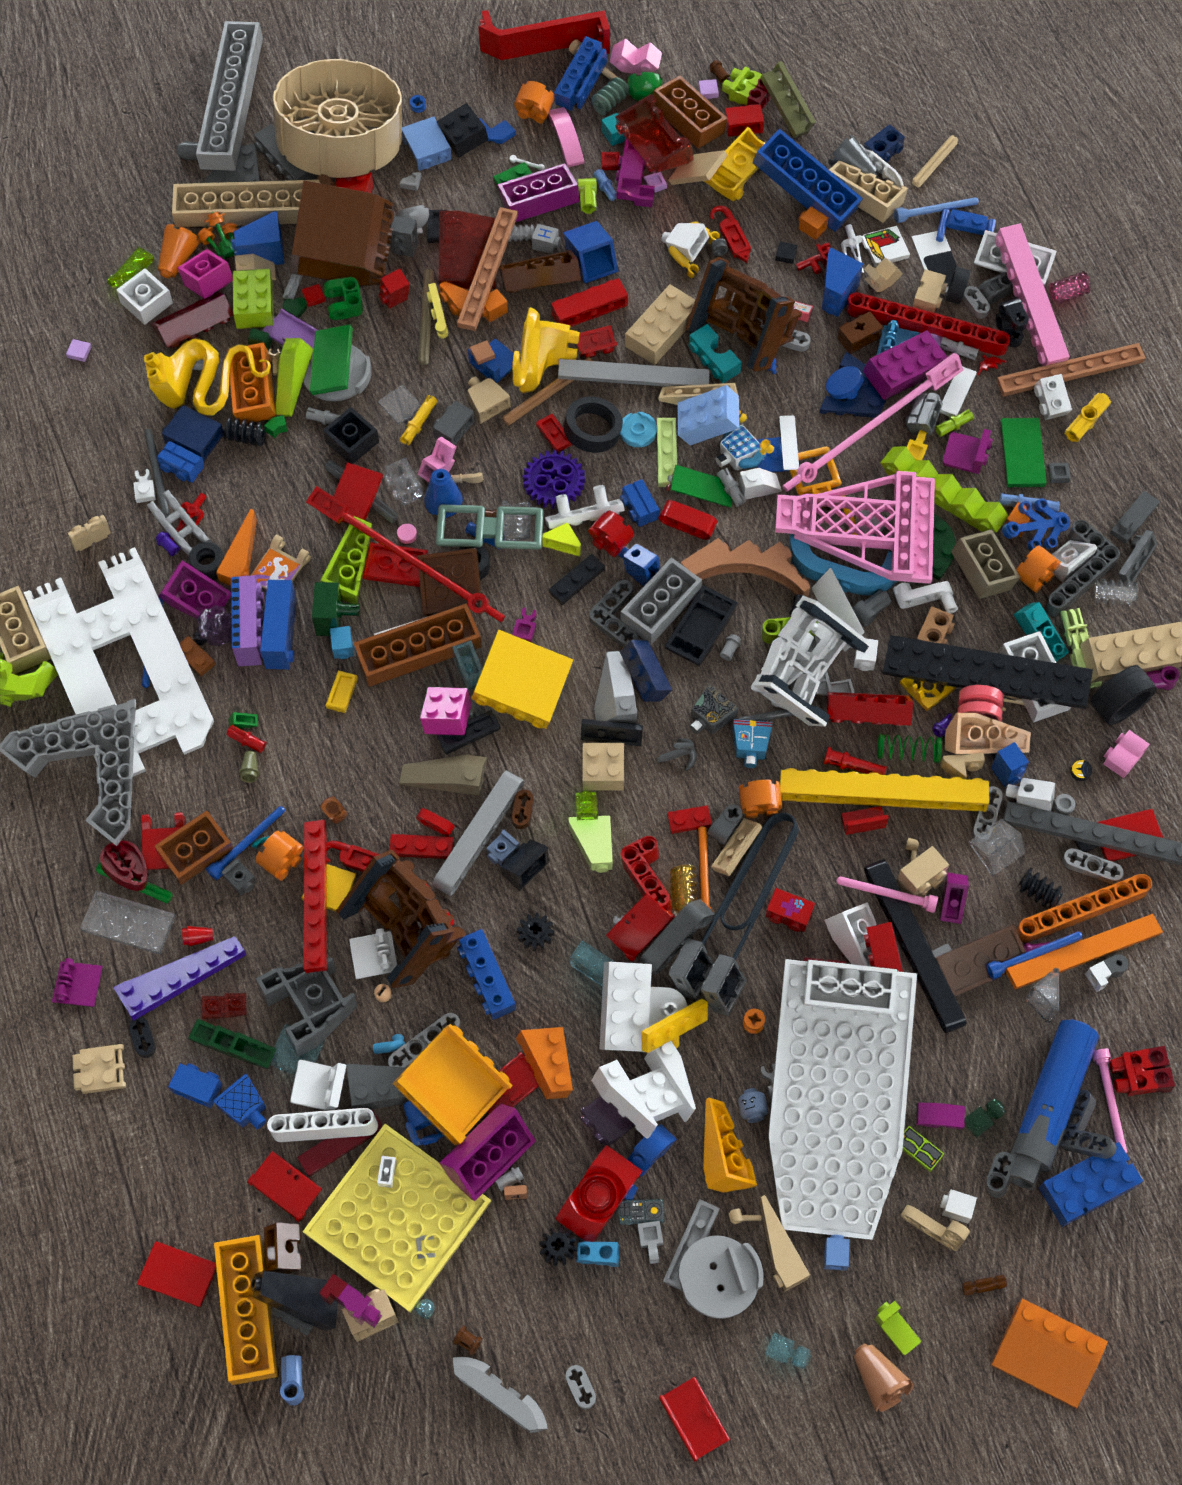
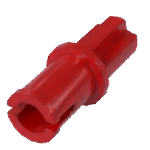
[226,725,267,753]

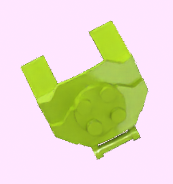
[0,652,58,707]

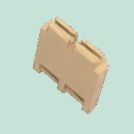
[68,515,111,551]
[72,1044,126,1094]

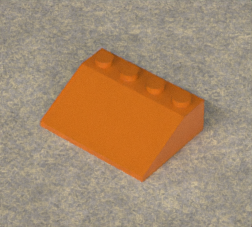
[991,1298,1108,1409]

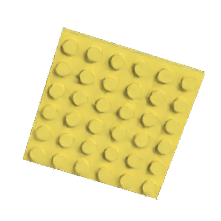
[302,1124,491,1313]

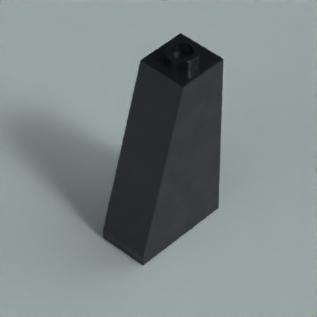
[251,1271,338,1331]

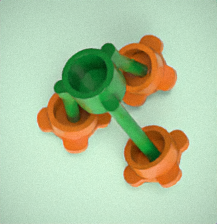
[198,212,239,259]

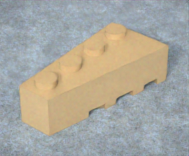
[829,161,908,223]

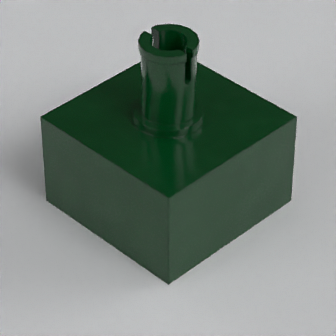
[312,582,360,636]

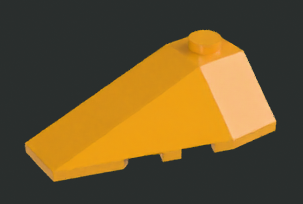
[703,1098,757,1192]

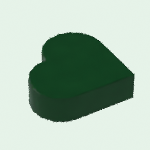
[282,297,307,318]

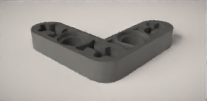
[589,580,638,648]
[1060,1090,1117,1159]

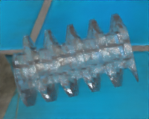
[1094,579,1138,606]

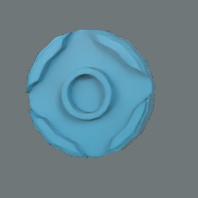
[620,412,657,447]

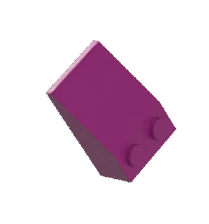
[158,560,232,624]

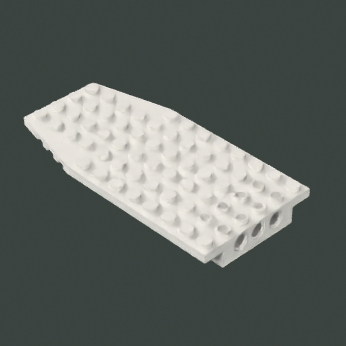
[768,959,917,1240]

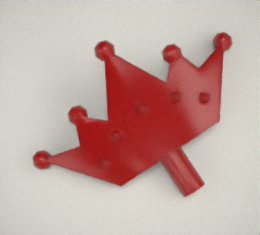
[977,355,1006,375]

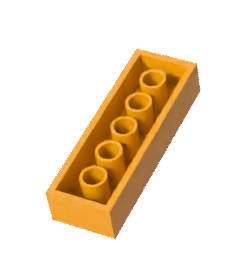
[214,1235,278,1385]

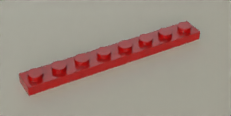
[304,820,327,973]

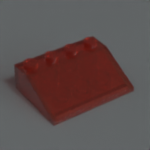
[439,211,496,289]

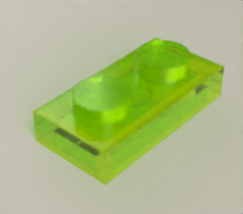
[576,791,598,820]

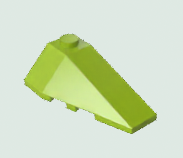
[275,338,314,417]

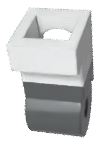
[1085,954,1128,992]

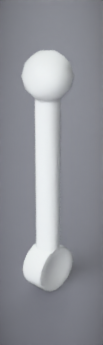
[510,155,545,171]

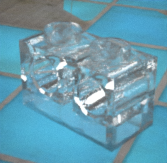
[384,457,424,506]

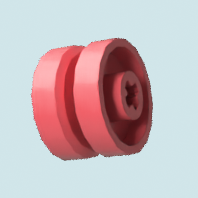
[958,685,1004,722]

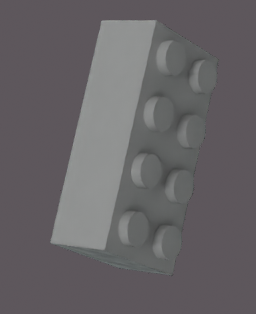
[621,557,702,645]

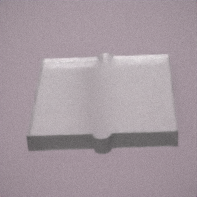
[378,384,422,425]

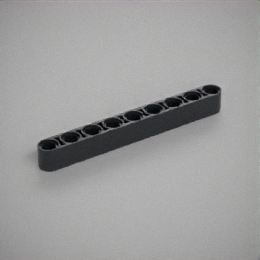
[864,859,966,1033]

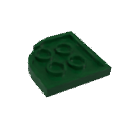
[889,514,956,581]

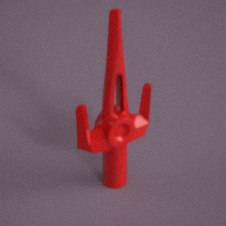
[171,493,207,540]

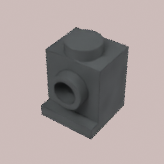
[221,858,257,896]

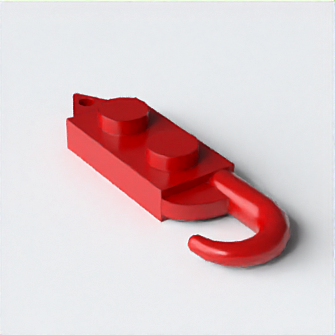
[710,205,751,263]
[327,840,380,872]

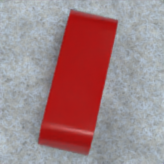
[658,500,718,540]

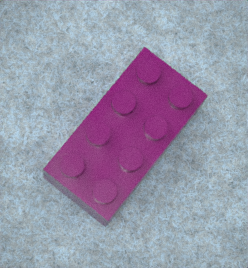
[863,330,947,400]

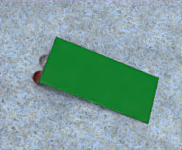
[666,465,732,508]

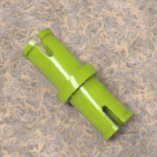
[935,409,974,437]

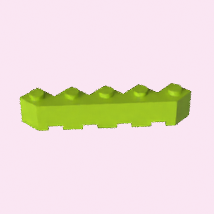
[880,446,1009,533]

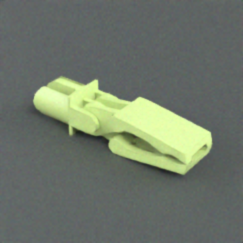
[1060,608,1102,688]

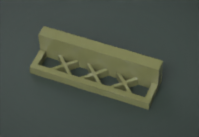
[760,61,816,138]

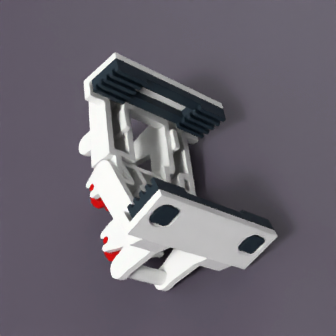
[751,596,871,726]

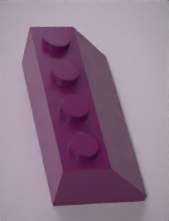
[497,163,580,222]
[440,1104,536,1201]

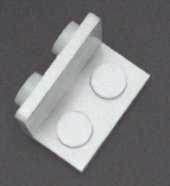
[290,1060,346,1111]

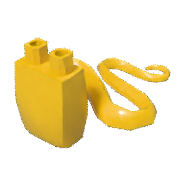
[512,307,580,393]
[144,339,271,415]

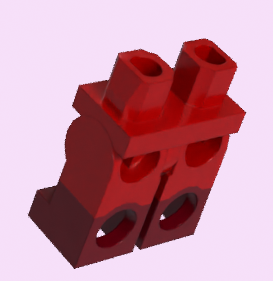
[1109,1046,1175,1096]

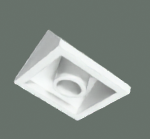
[1052,540,1097,583]

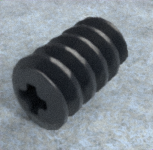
[223,416,266,447]
[1017,867,1065,909]

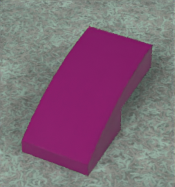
[916,1102,965,1130]

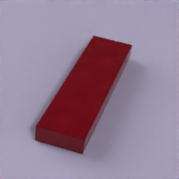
[297,1110,383,1177]

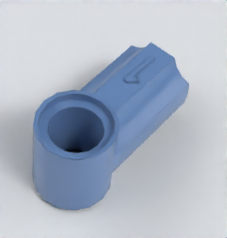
[280,1355,304,1406]

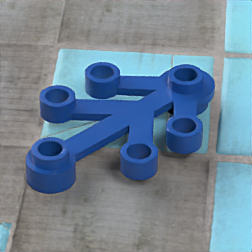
[1002,498,1070,551]

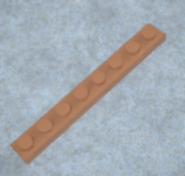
[457,207,518,331]
[996,343,1146,397]

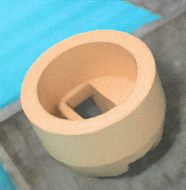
[374,984,392,1002]

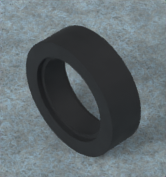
[563,397,623,453]

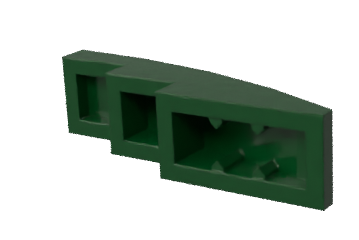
[188,1018,277,1069]

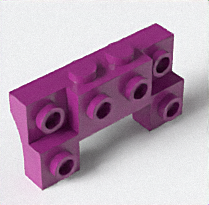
[616,134,662,208]

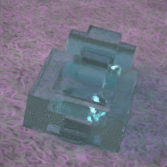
[765,1333,811,1369]

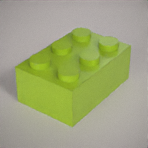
[233,268,274,329]

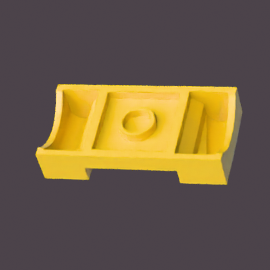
[704,127,765,201]

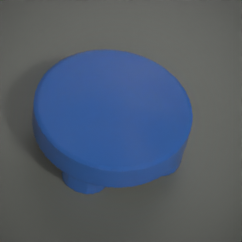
[826,366,864,400]

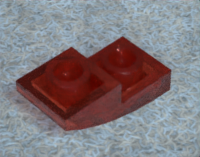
[202,993,247,1019]

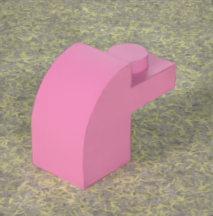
[417,437,457,482]

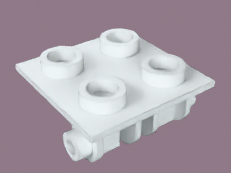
[349,929,397,979]

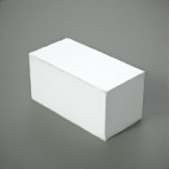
[377,1156,397,1188]

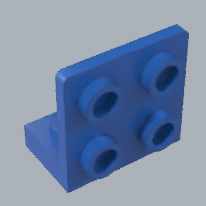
[468,339,521,383]

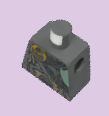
[689,684,738,734]

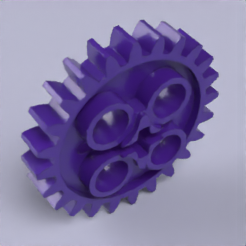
[523,450,585,509]

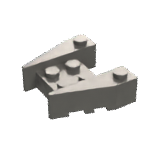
[256,957,357,1057]

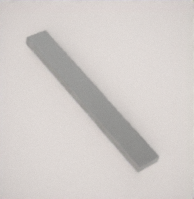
[558,359,709,387]

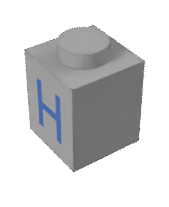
[532,224,561,254]

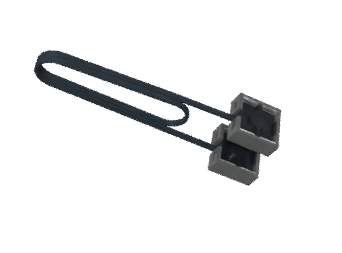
[669,812,799,1016]

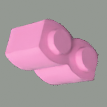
[1103,730,1150,778]

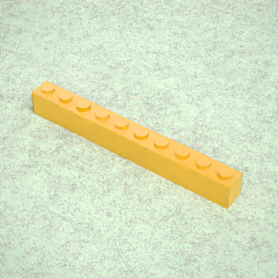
[780,768,989,812]

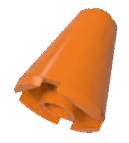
[158,224,200,279]

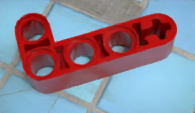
[620,836,672,912]

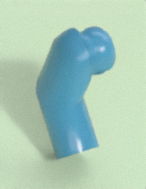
[373,1034,405,1054]

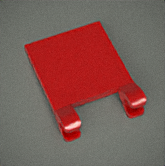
[141,812,185,870]

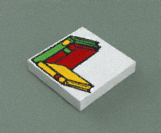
[863,226,910,267]

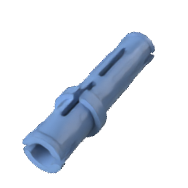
[999,493,1060,513]

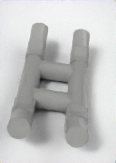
[147,490,211,556]

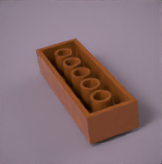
[353,603,482,687]

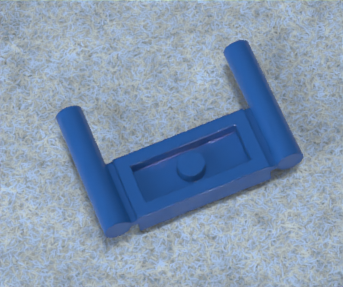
[936,209,996,242]

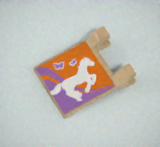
[251,534,311,590]

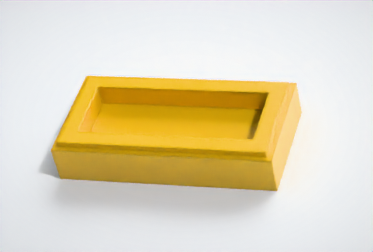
[326,670,358,713]

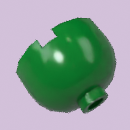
[627,72,663,102]

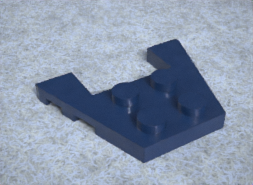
[819,352,887,418]

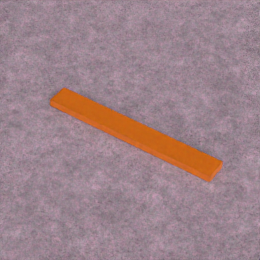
[1005,914,1163,990]

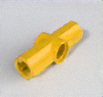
[1064,393,1111,442]

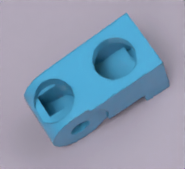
[576,1242,620,1267]

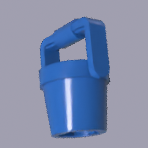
[403,1101,444,1146]

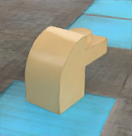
[864,257,903,292]

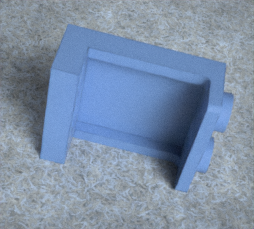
[402,117,451,171]

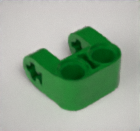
[323,277,363,320]

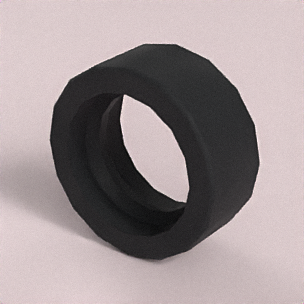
[945,267,971,305]

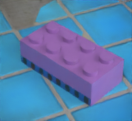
[231,575,265,666]

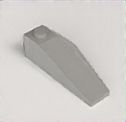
[594,651,637,724]

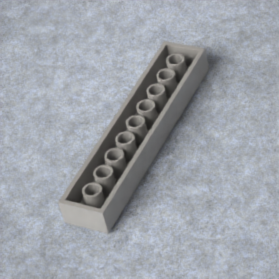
[196,21,263,171]

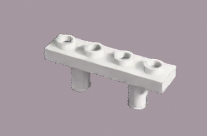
[545,485,625,529]

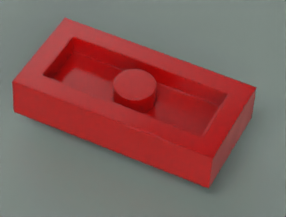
[536,413,573,453]
[667,805,712,834]

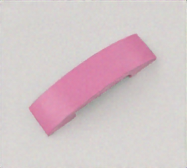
[548,107,584,167]

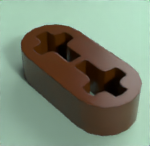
[512,790,534,829]

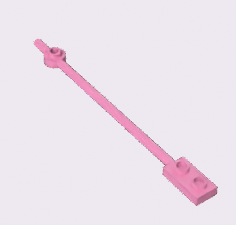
[783,353,963,492]

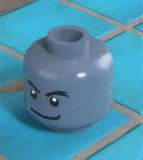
[738,1088,768,1123]

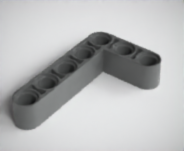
[1045,520,1120,617]

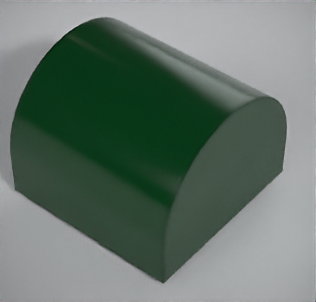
[248,328,272,350]

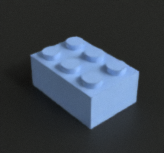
[678,385,739,445]

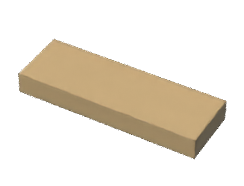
[711,818,762,876]

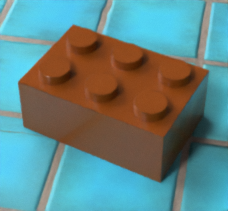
[154,811,233,885]

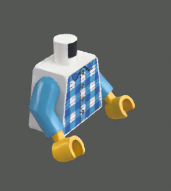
[715,410,774,470]

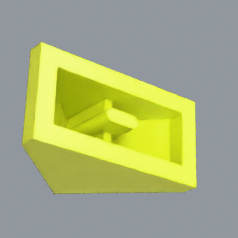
[542,522,581,556]

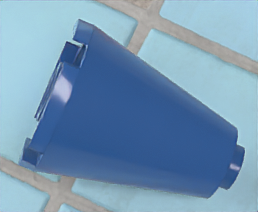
[424,469,463,518]

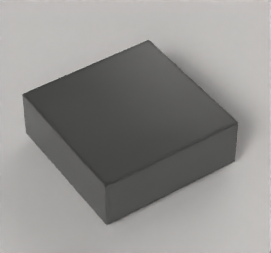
[1048,463,1071,483]

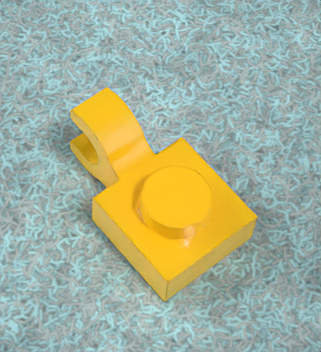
[907,430,928,460]

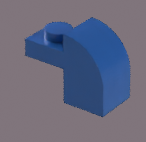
[627,1124,677,1177]

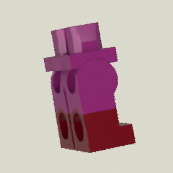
[319,1274,382,1328]

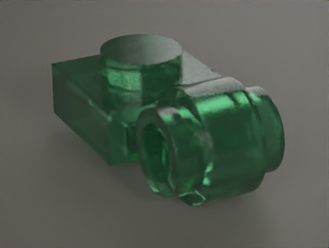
[964,1098,1006,1138]

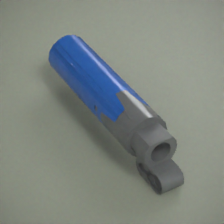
[986,1019,1099,1198]

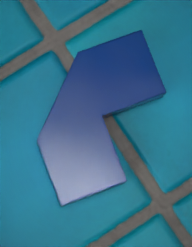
[479,118,516,144]

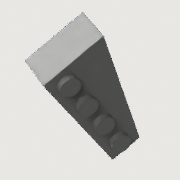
[346,1064,409,1110]

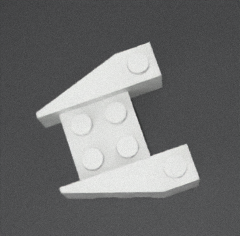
[591,1041,696,1139]

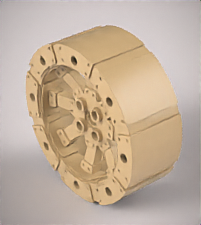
[273,59,402,178]

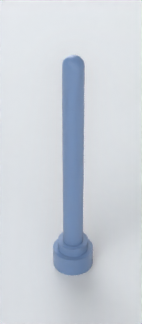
[894,198,979,223]

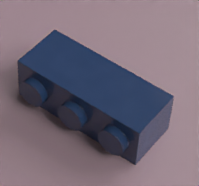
[619,640,672,702]

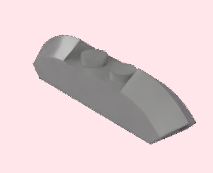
[453,1357,548,1433]

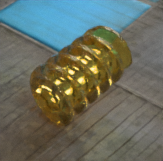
[670,864,697,911]

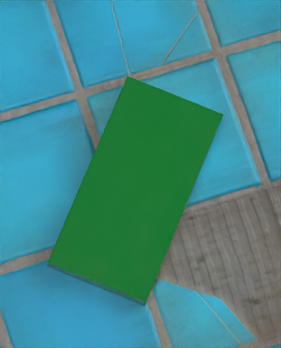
[310,324,353,395]
[1000,418,1047,487]

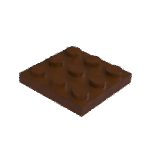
[417,548,482,615]

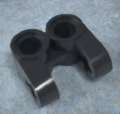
[995,298,1029,348]

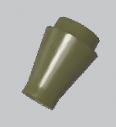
[239,751,259,783]

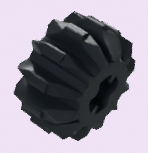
[539,1227,577,1266]

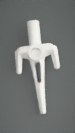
[841,224,868,274]

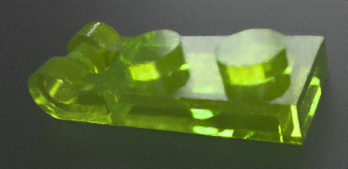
[107,247,154,288]

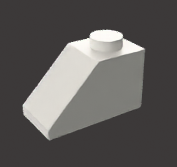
[739,468,781,499]

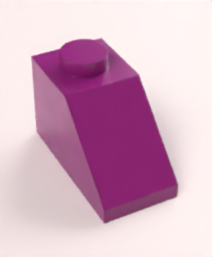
[940,872,969,924]

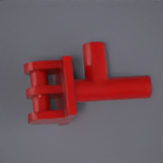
[796,243,831,274]

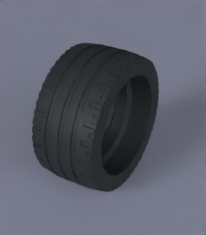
[1090,665,1157,725]

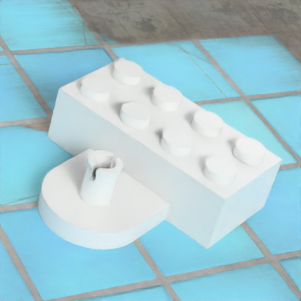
[599,962,687,1052]

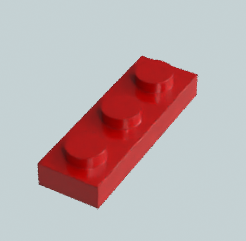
[389,834,453,859]

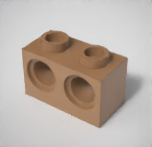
[917,606,955,644]

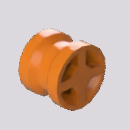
[743,1009,765,1034]

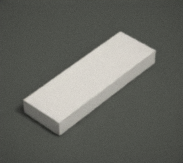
[940,366,977,417]

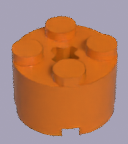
[514,81,555,123]
[1016,545,1061,593]
[738,780,783,819]
[256,830,304,881]

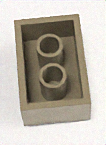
[951,530,1020,599]

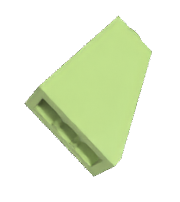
[569,816,613,873]

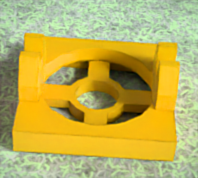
[900,678,957,711]

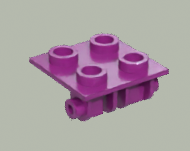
[52,958,103,1007]

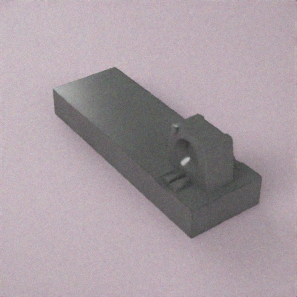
[1110,491,1160,544]
[1119,530,1157,587]

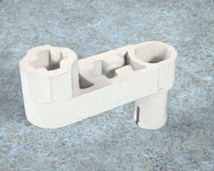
[893,581,958,614]

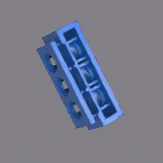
[554,36,607,111]

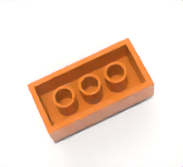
[227,342,276,424]

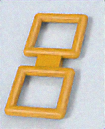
[789,446,857,535]

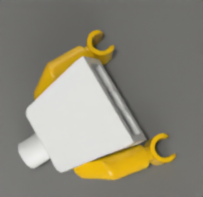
[662,221,720,278]

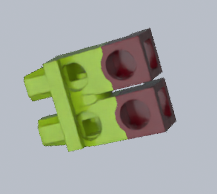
[722,67,771,110]

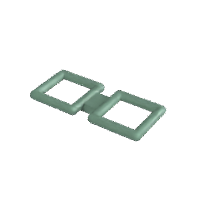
[436,504,544,550]

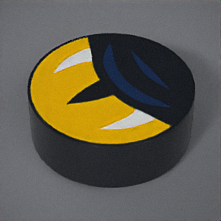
[1070,760,1092,781]

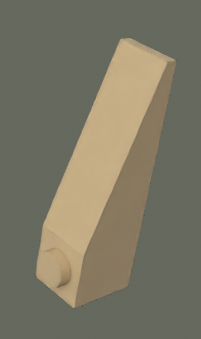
[659,383,738,405]
[760,1195,810,1292]

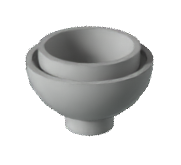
[393,205,429,234]

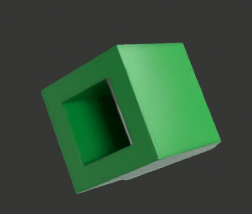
[264,415,288,438]

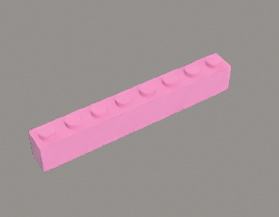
[995,223,1070,366]

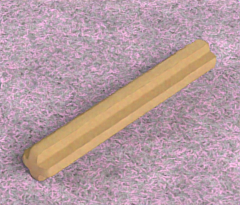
[912,135,958,187]

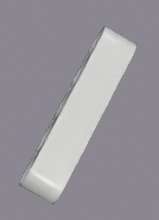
[267,1108,378,1142]

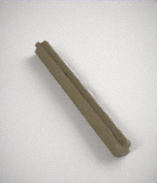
[418,269,434,365]

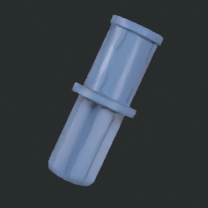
[593,169,617,201]

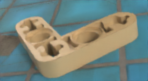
[901,1205,970,1251]

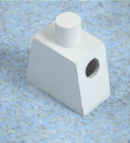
[1006,778,1055,812]

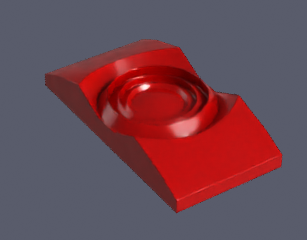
[555,1145,643,1242]

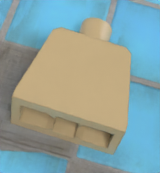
[467,377,511,424]

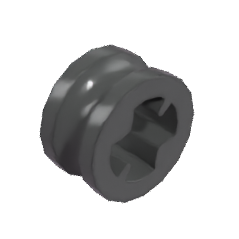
[710,238,728,256]

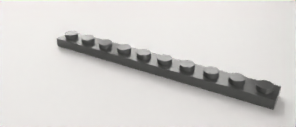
[1003,802,1182,866]

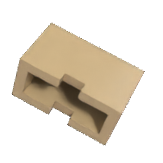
[913,269,947,313]

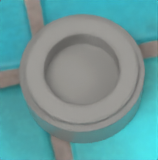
[1053,794,1075,815]

